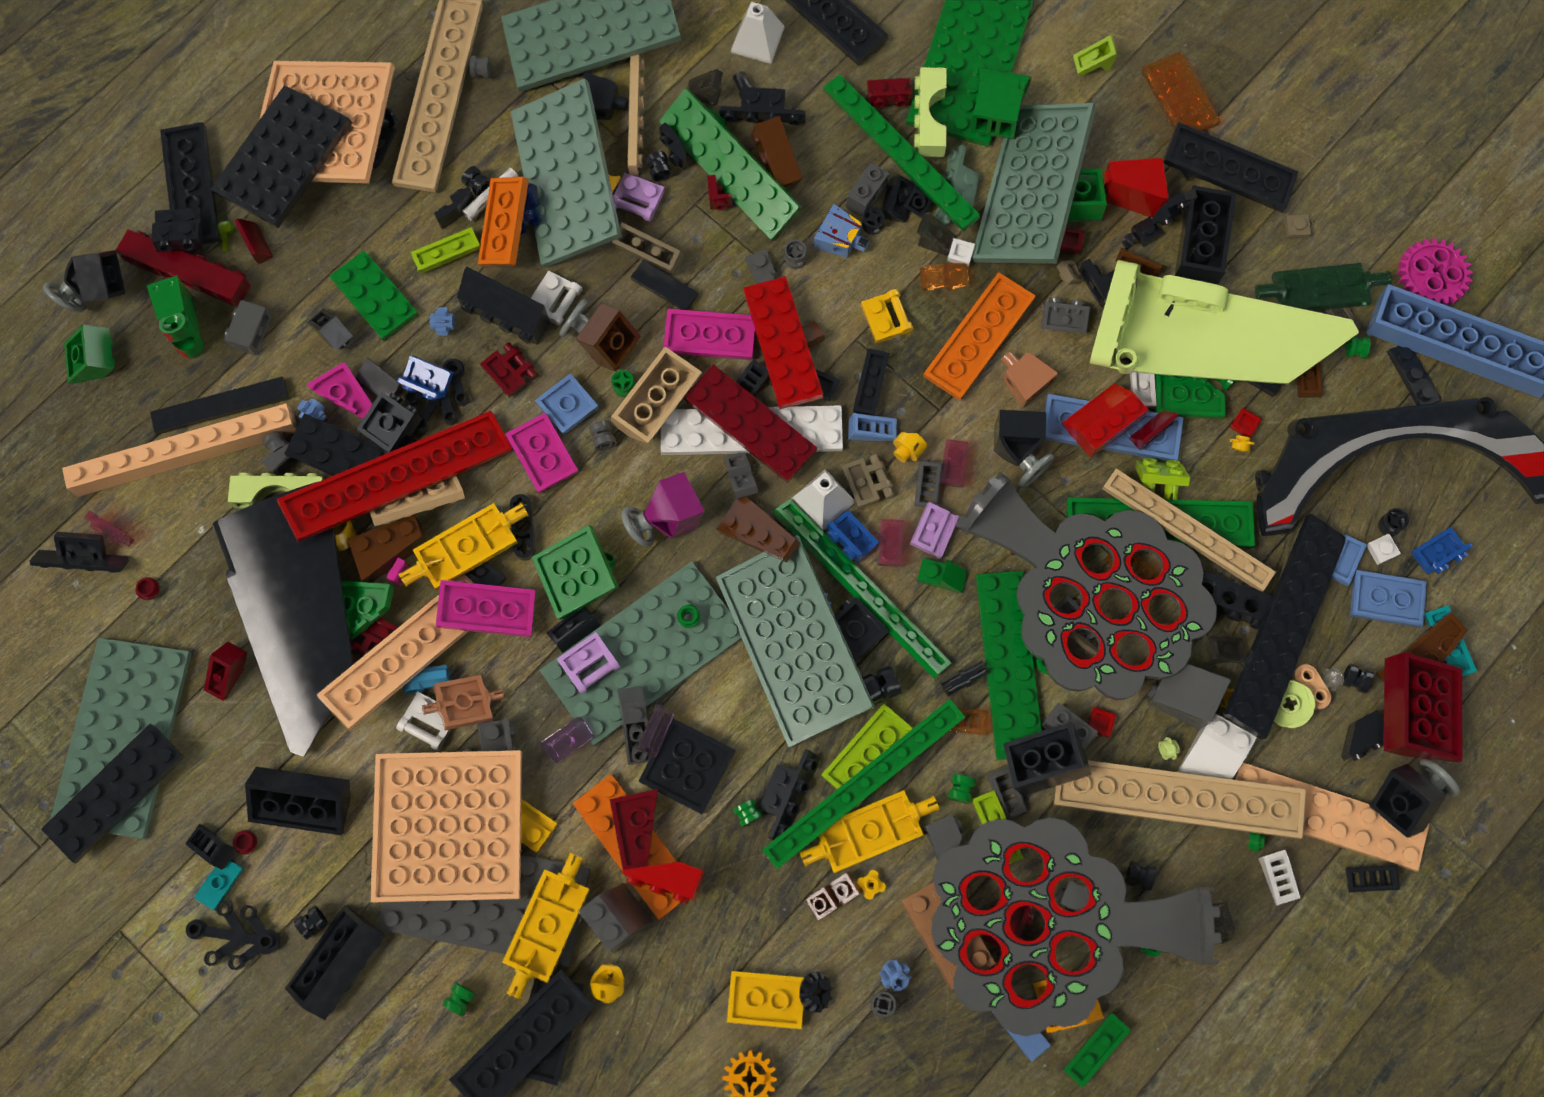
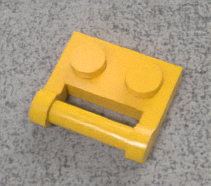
[861,289,914,344]

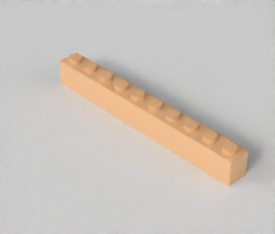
[62,403,298,497]

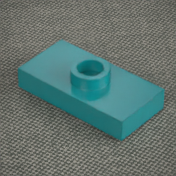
[194,860,244,911]

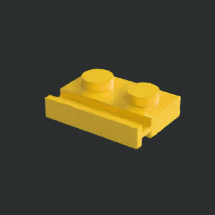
[521,799,558,853]

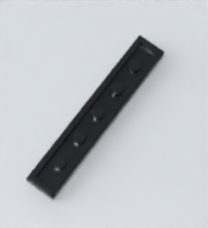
[150,376,289,435]

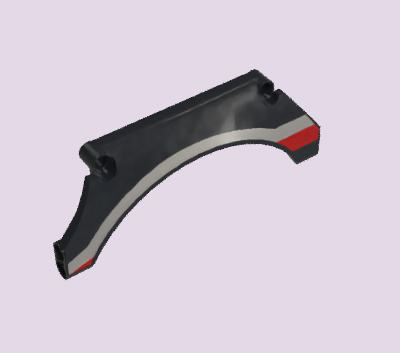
[1256,397,1544,537]

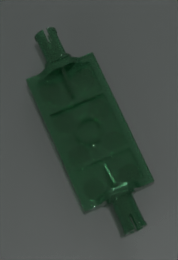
[1255,263,1392,311]

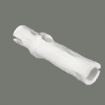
[462,167,519,221]

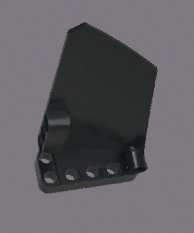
[213,481,354,757]

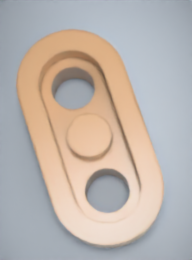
[1292,664,1331,710]

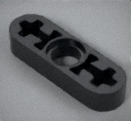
[510,494,536,561]

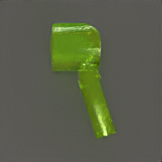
[218,221,234,253]

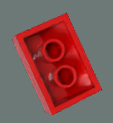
[1061,384,1149,458]

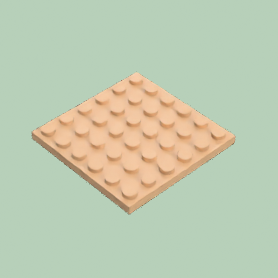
[260,61,395,183]
[371,750,522,902]

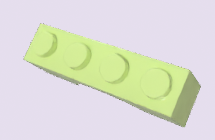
[914,67,946,157]
[228,473,324,508]

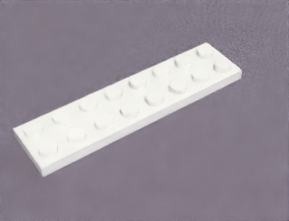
[661,406,843,455]

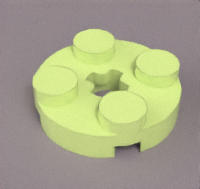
[1274,680,1315,729]

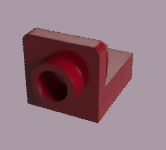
[707,175,732,210]

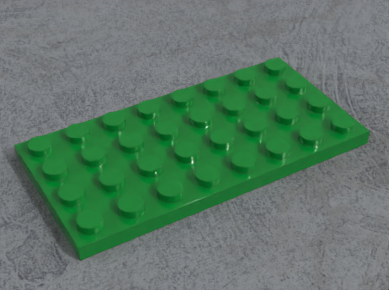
[906,0,1033,147]

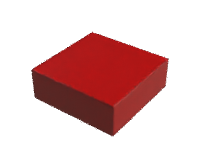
[1229,407,1262,438]
[1088,707,1116,738]

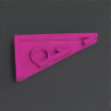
[307,362,372,419]

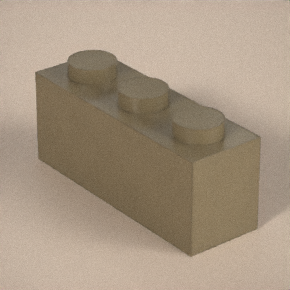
[612,222,684,275]

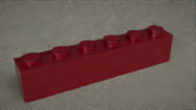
[116,229,251,307]

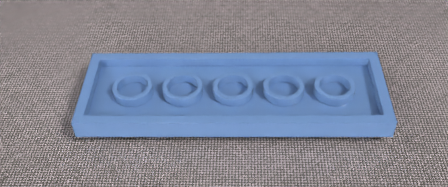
[1044,394,1183,461]

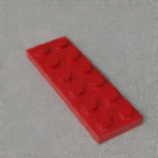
[743,276,823,410]

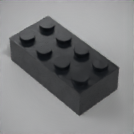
[1174,185,1237,284]

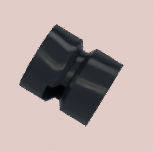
[862,666,902,705]

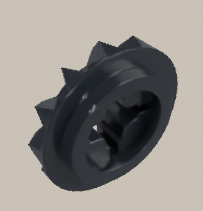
[799,972,834,1013]

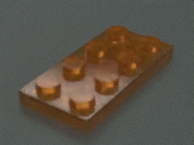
[1141,51,1220,131]

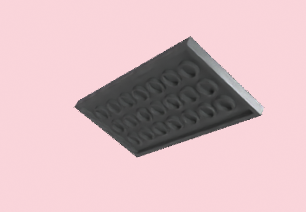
[377,855,591,967]

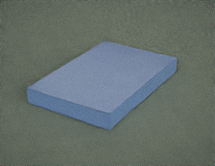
[1350,570,1427,628]

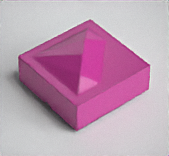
[386,558,410,587]

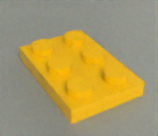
[727,971,803,1029]

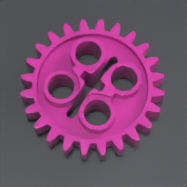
[1397,238,1473,305]

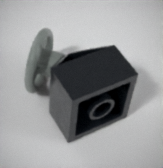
[43,250,126,312]
[994,410,1054,488]
[1369,759,1460,838]

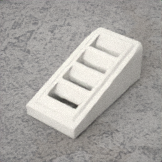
[1258,850,1300,906]

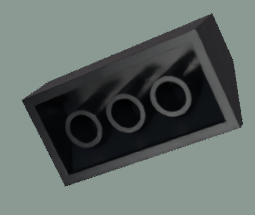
[457,266,550,345]
[245,766,350,836]
[285,905,385,1020]

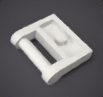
[531,270,583,326]
[396,692,452,751]

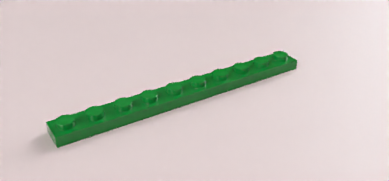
[823,74,980,232]
[773,499,951,679]
[762,699,965,870]

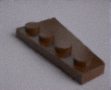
[716,496,800,563]
[1375,612,1468,683]

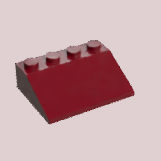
[1384,652,1463,762]

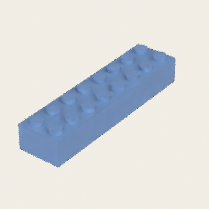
[1366,284,1544,398]

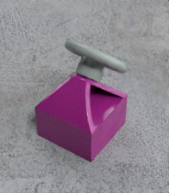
[621,472,705,547]

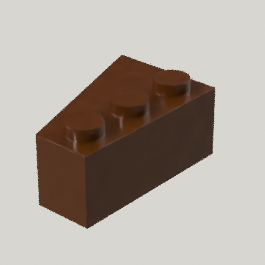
[751,116,802,188]
[348,515,427,583]

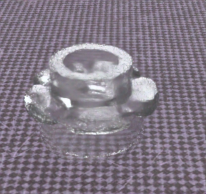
[1322,667,1344,691]

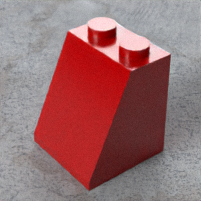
[1103,158,1168,218]

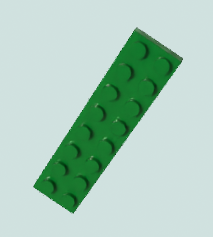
[659,88,803,240]
[1066,497,1255,548]
[975,571,1041,761]

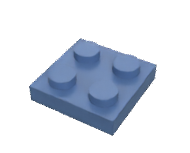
[535,373,599,436]

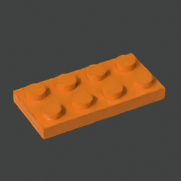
[478,177,529,266]

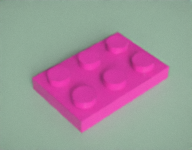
[505,412,579,494]

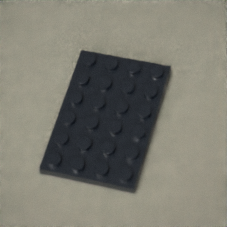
[211,85,353,229]

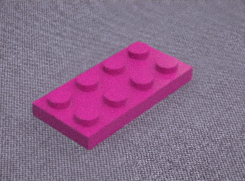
[663,309,755,360]
[435,580,535,637]

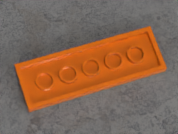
[923,272,1036,401]
[572,774,681,920]

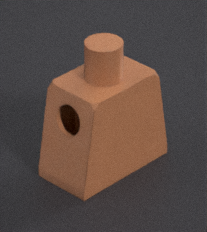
[1001,351,1058,408]

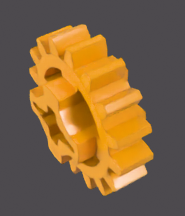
[722,1050,777,1097]

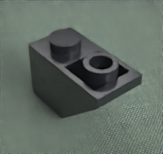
[1341,710,1384,761]

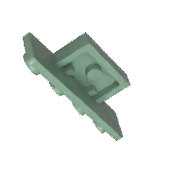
[934,144,980,229]

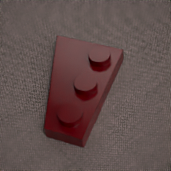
[610,789,658,870]

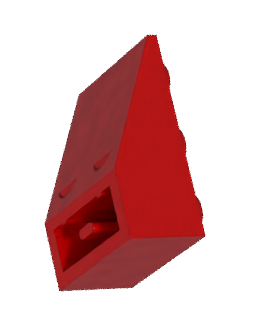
[622,862,705,905]

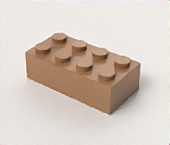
[900,882,996,990]

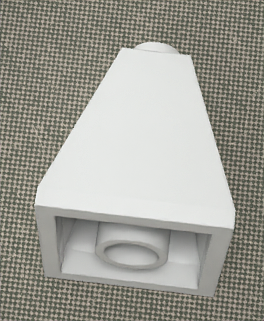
[731,2,784,64]
[791,469,855,531]

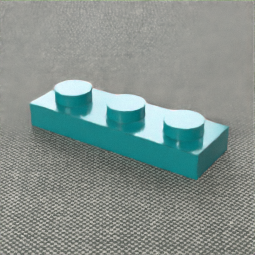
[1424,605,1477,677]

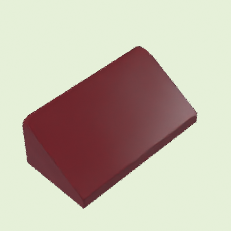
[234,218,273,264]
[1129,411,1178,450]

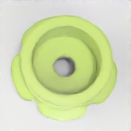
[1158,737,1180,760]

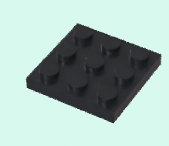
[638,718,736,815]

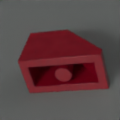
[204,641,247,701]

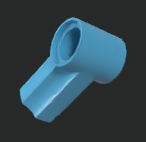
[403,665,450,694]

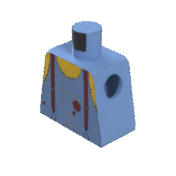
[814,204,870,257]

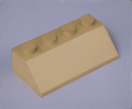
[611,347,702,444]

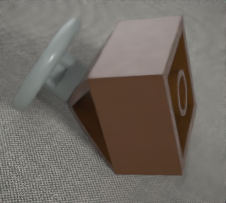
[559,299,641,372]

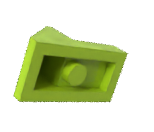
[1073,35,1118,76]

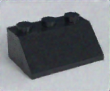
[1003,722,1091,796]

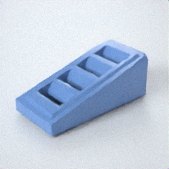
[848,413,897,441]

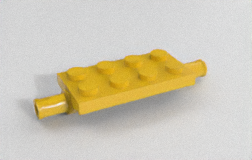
[399,503,529,590]
[799,790,939,874]
[502,853,590,1000]

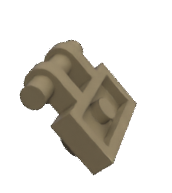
[842,454,894,509]

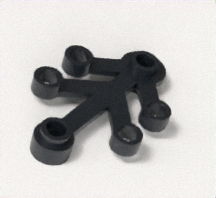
[404,359,469,435]
[185,901,280,970]

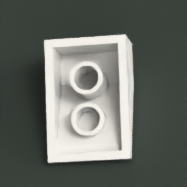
[1177,713,1257,779]

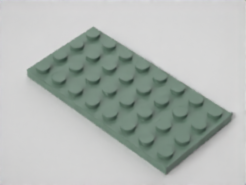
[501,0,682,92]
[511,78,622,268]
[971,103,1096,264]
[716,535,875,748]
[539,561,747,747]
[50,638,192,839]

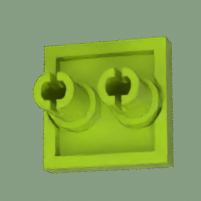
[1135,458,1190,500]

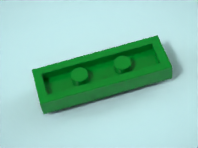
[1062,1013,1131,1088]

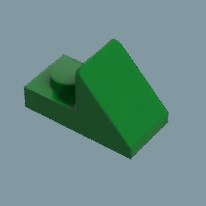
[916,558,967,594]

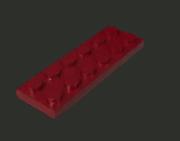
[684,364,817,483]

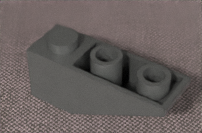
[617,686,651,765]

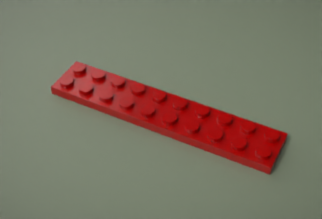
[277,411,512,542]

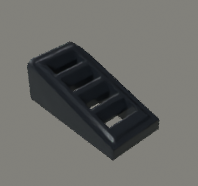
[736,359,770,397]
[185,824,236,870]
[1345,865,1400,893]

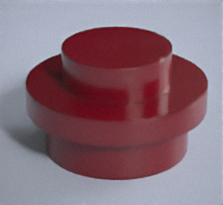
[135,577,160,600]
[233,830,258,855]

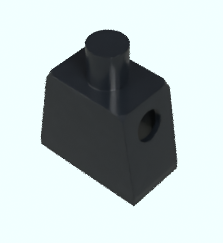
[583,72,628,120]

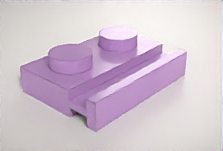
[910,502,959,559]

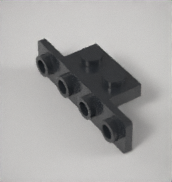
[719,87,806,126]
[29,532,129,573]
[759,749,820,841]

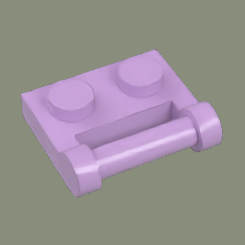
[613,173,665,222]
[557,632,620,695]

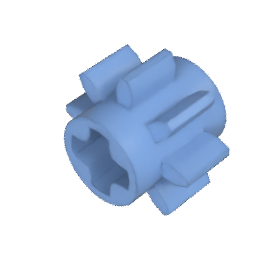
[430,307,455,335]
[296,398,326,421]
[879,959,912,991]

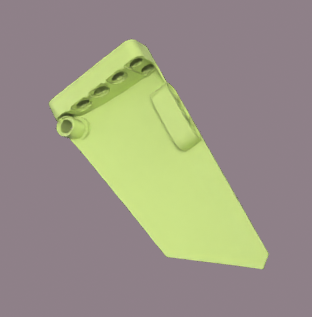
[1090,260,1359,384]

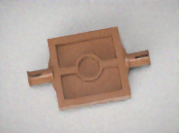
[422,675,504,731]

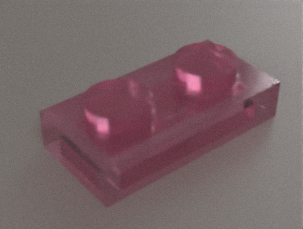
[940,439,969,488]
[84,510,134,547]
[878,519,904,567]

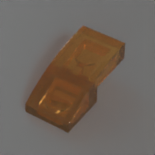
[920,263,969,291]

